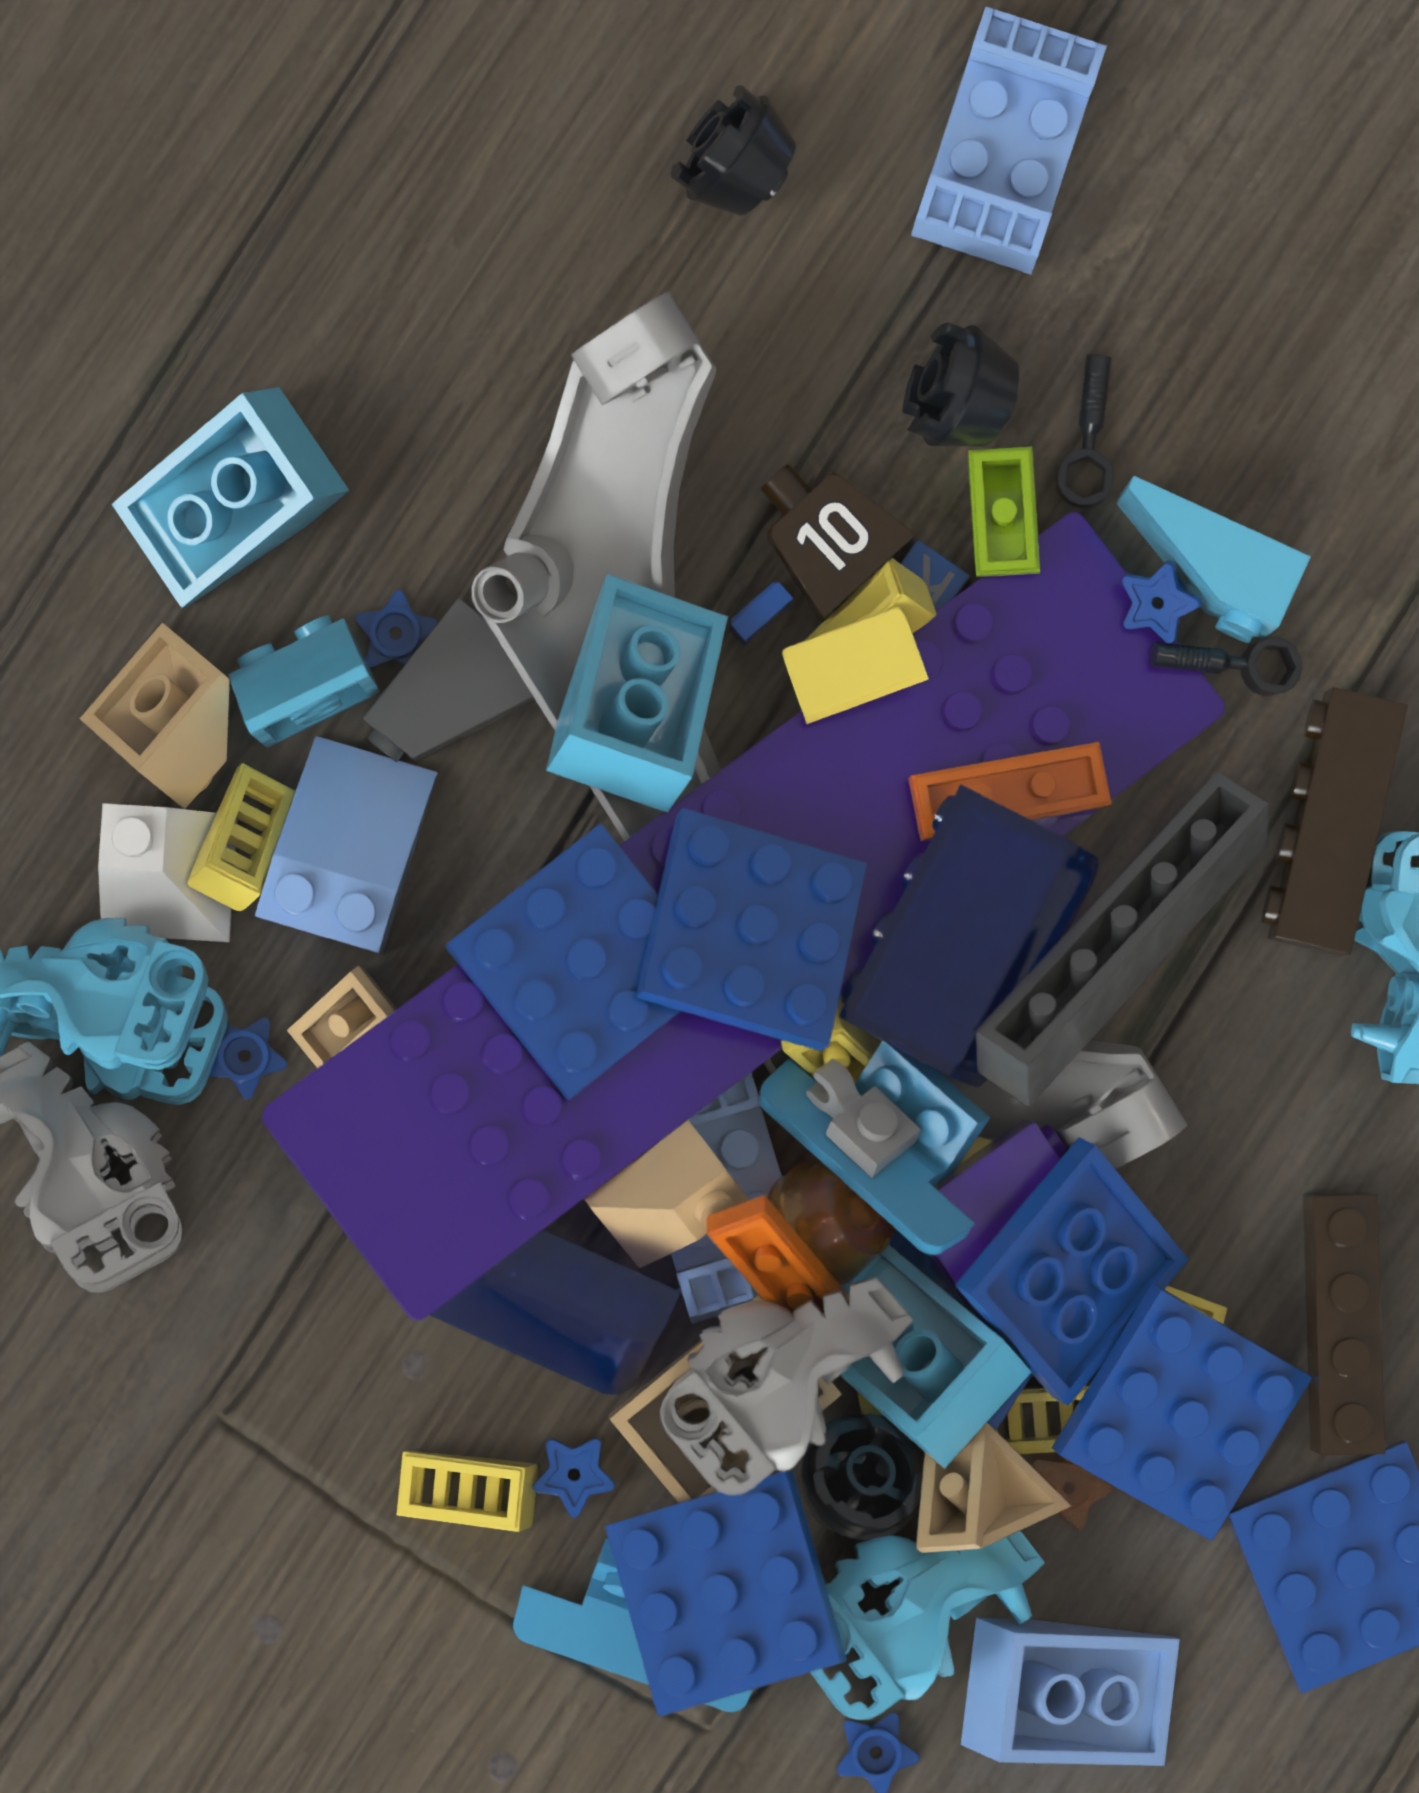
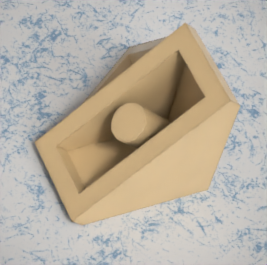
[287,966,397,1068]
[916,1422,1072,1553]

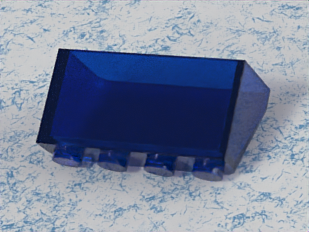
[838,784,1099,1087]
[430,1227,681,1395]

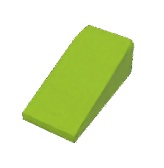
[968,446,1040,577]

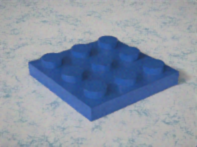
[636,808,867,1051]
[445,823,681,1101]
[955,1137,1189,1406]
[1052,1283,1313,1541]
[1228,1440,1419,1693]
[605,1470,847,1717]

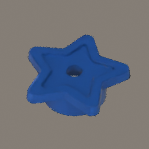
[1122,561,1202,643]
[356,590,438,667]
[209,1018,287,1099]
[533,1437,616,1518]
[837,1713,919,1793]

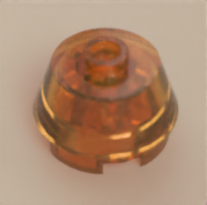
[767,1160,894,1285]

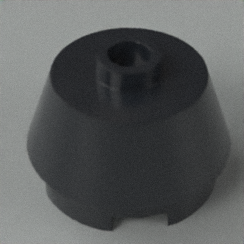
[671,85,796,215]
[903,322,1019,446]
[801,1414,923,1540]

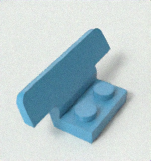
[759,1035,990,1255]
[513,1538,753,1712]

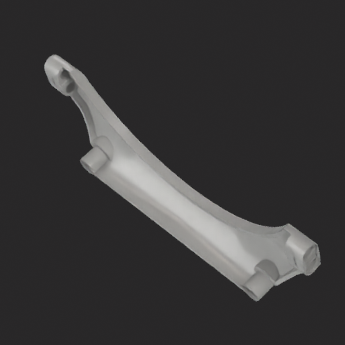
[471,291,1187,1169]

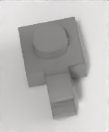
[806,1059,921,1178]

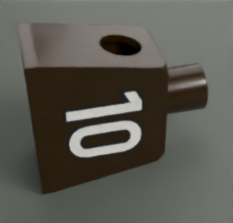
[760,464,915,623]

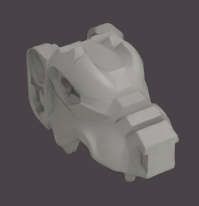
[0,1041,183,1293]
[660,1276,913,1495]

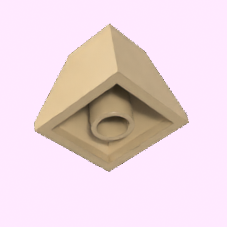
[80,622,230,809]
[584,1120,749,1268]

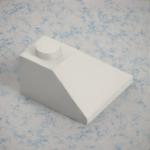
[98,803,238,943]

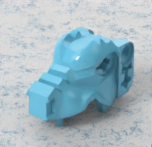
[1351,831,1419,1084]
[0,918,229,1105]
[810,1531,1045,1720]

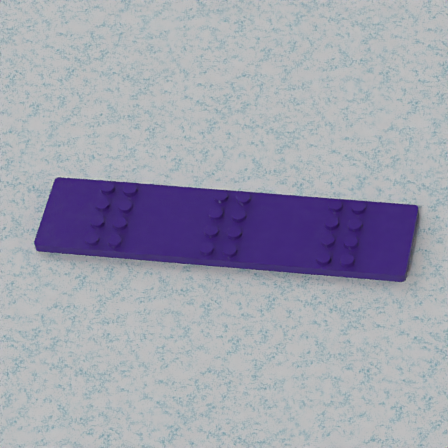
[262,512,1225,1321]

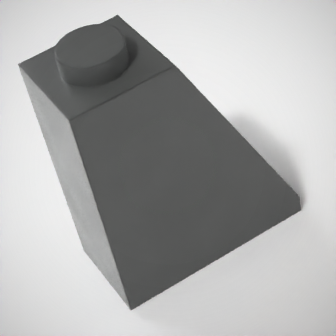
[363,598,536,763]

